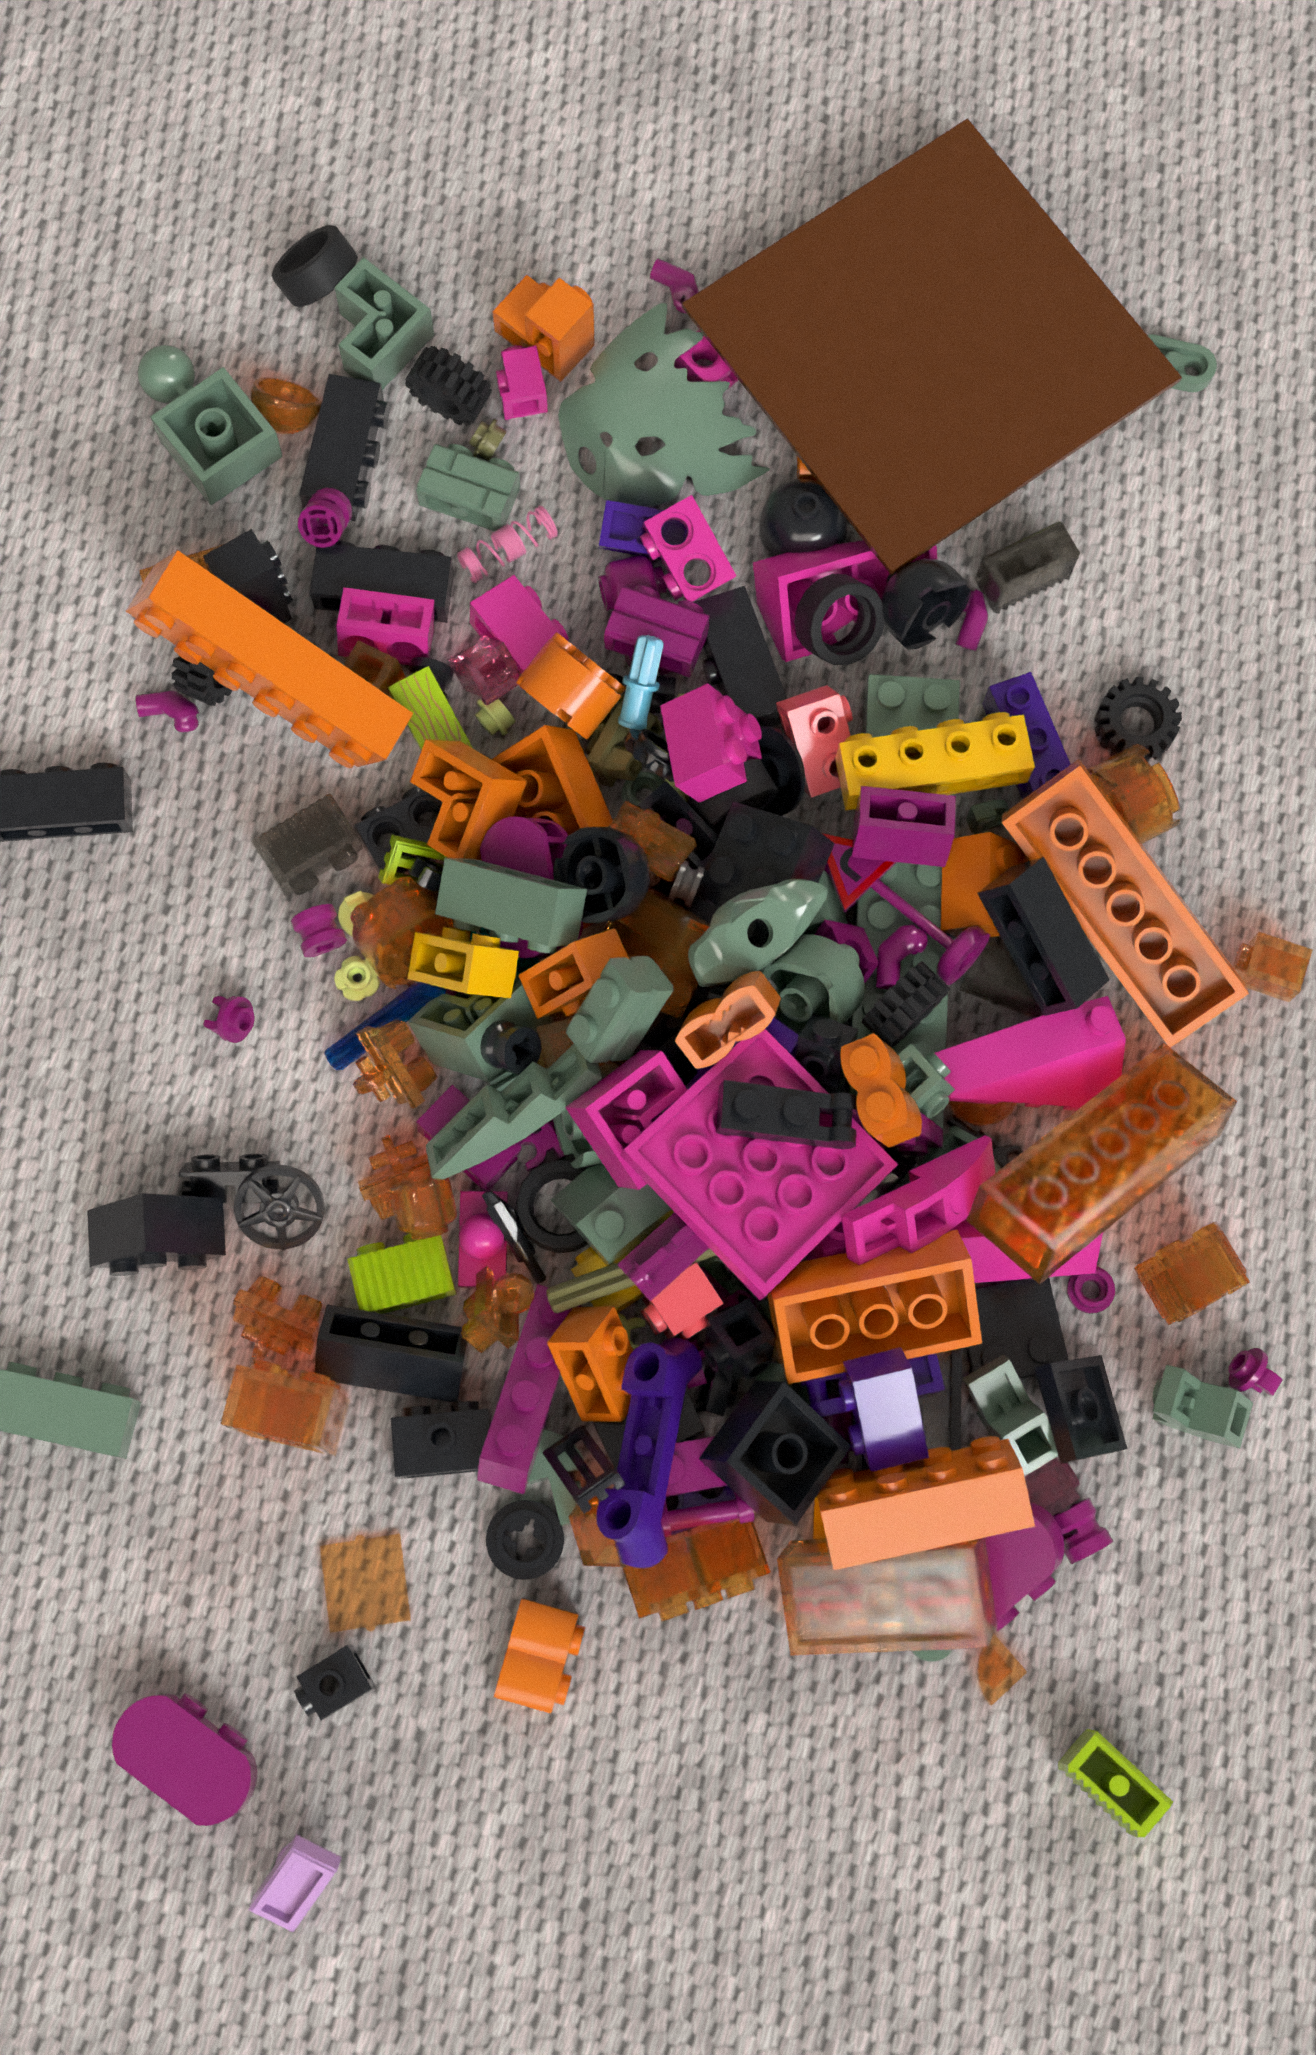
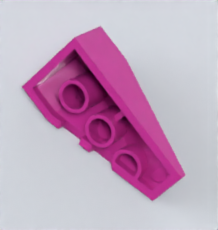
[753,540,937,662]
[935,996,1126,1111]

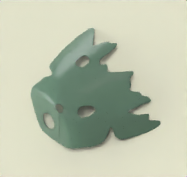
[558,303,770,506]

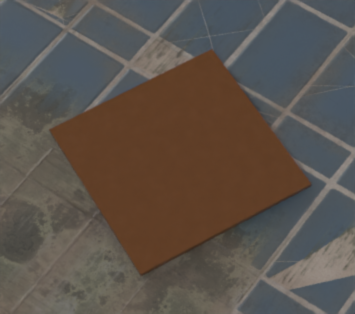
[682,118,1182,575]

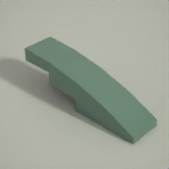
[425,1044,602,1181]

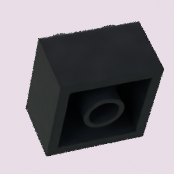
[699,1380,851,1526]

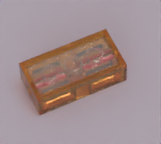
[777,1537,997,1656]

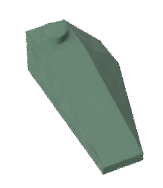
[550,1163,674,1266]

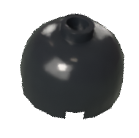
[759,479,847,557]
[881,558,971,650]
[553,827,651,923]

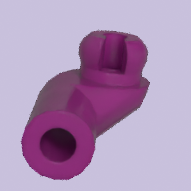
[650,258,699,314]

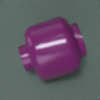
[598,555,667,611]

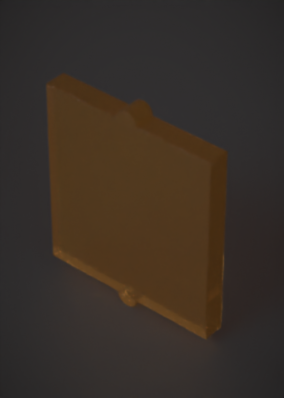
[320,1534,411,1633]

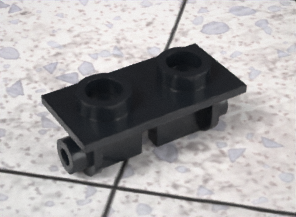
[178,1154,280,1203]

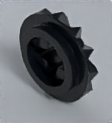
[624,729,674,782]
[486,1500,564,1580]

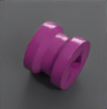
[290,904,347,958]

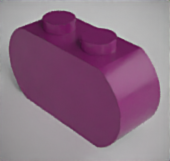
[480,817,584,958]
[926,1502,1065,1636]
[112,1693,257,1826]

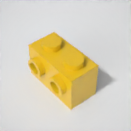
[407,927,519,998]

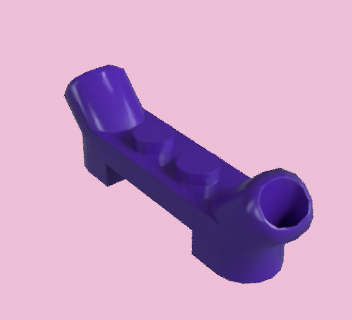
[597,1338,702,1568]

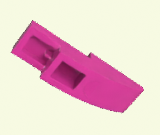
[841,1135,996,1265]

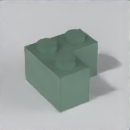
[334,257,434,390]
[407,975,552,1082]

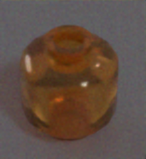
[389,1166,457,1240]

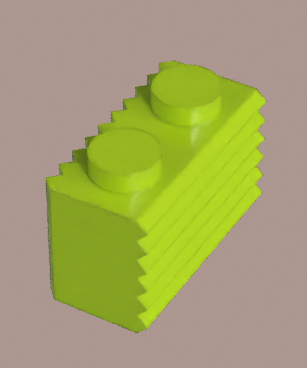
[347,1230,457,1314]
[1058,1728,1173,1838]

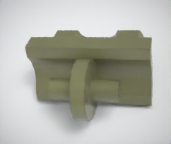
[585,693,663,788]

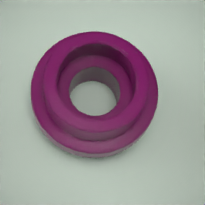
[1067,1266,1115,1314]

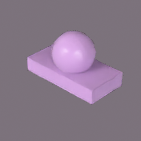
[249,1835,341,1932]

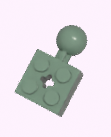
[138,345,283,506]

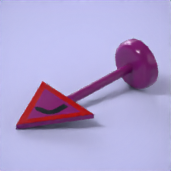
[822,833,990,985]

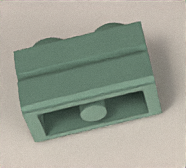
[416,444,520,531]
[566,956,674,1064]

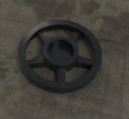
[234,1165,325,1250]

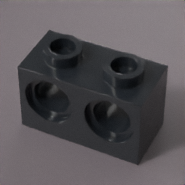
[355,786,443,874]

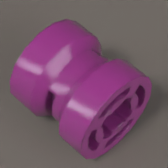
[298,488,352,548]
[1053,1497,1114,1564]

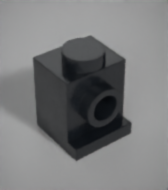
[795,1014,858,1094]
[294,1644,376,1720]

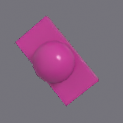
[458,1191,508,1288]

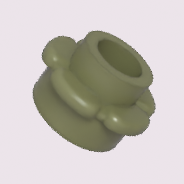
[468,419,507,462]

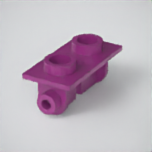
[617,1212,709,1302]

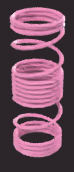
[457,505,558,583]

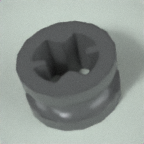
[668,860,705,908]

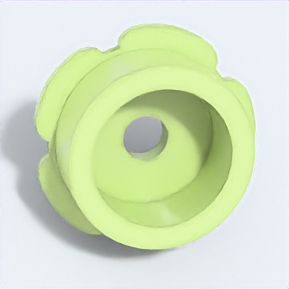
[475,694,516,735]
[334,956,380,1001]

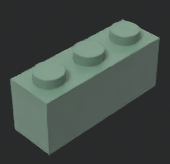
[435,858,587,953]
[0,1362,141,1459]

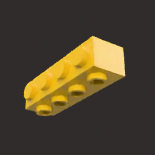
[835,712,1035,811]

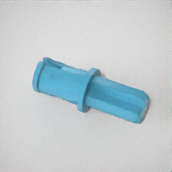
[618,635,664,730]

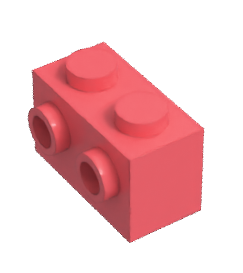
[776,685,853,798]
[640,1262,724,1340]

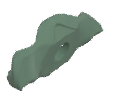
[688,879,828,987]

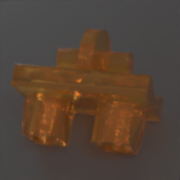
[608,801,696,882]
[353,1020,437,1109]
[358,1134,446,1220]
[461,1266,535,1353]
[233,1276,322,1361]

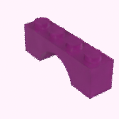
[477,1284,583,1494]

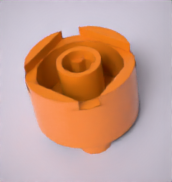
[516,632,626,740]

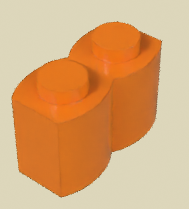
[675,971,781,1068]
[841,1033,922,1147]
[494,1598,586,1714]

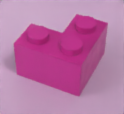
[660,683,762,802]
[565,1050,687,1190]

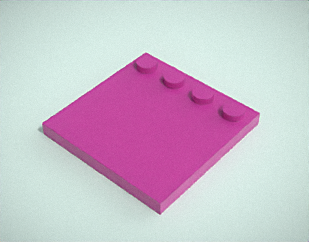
[620,1029,898,1300]

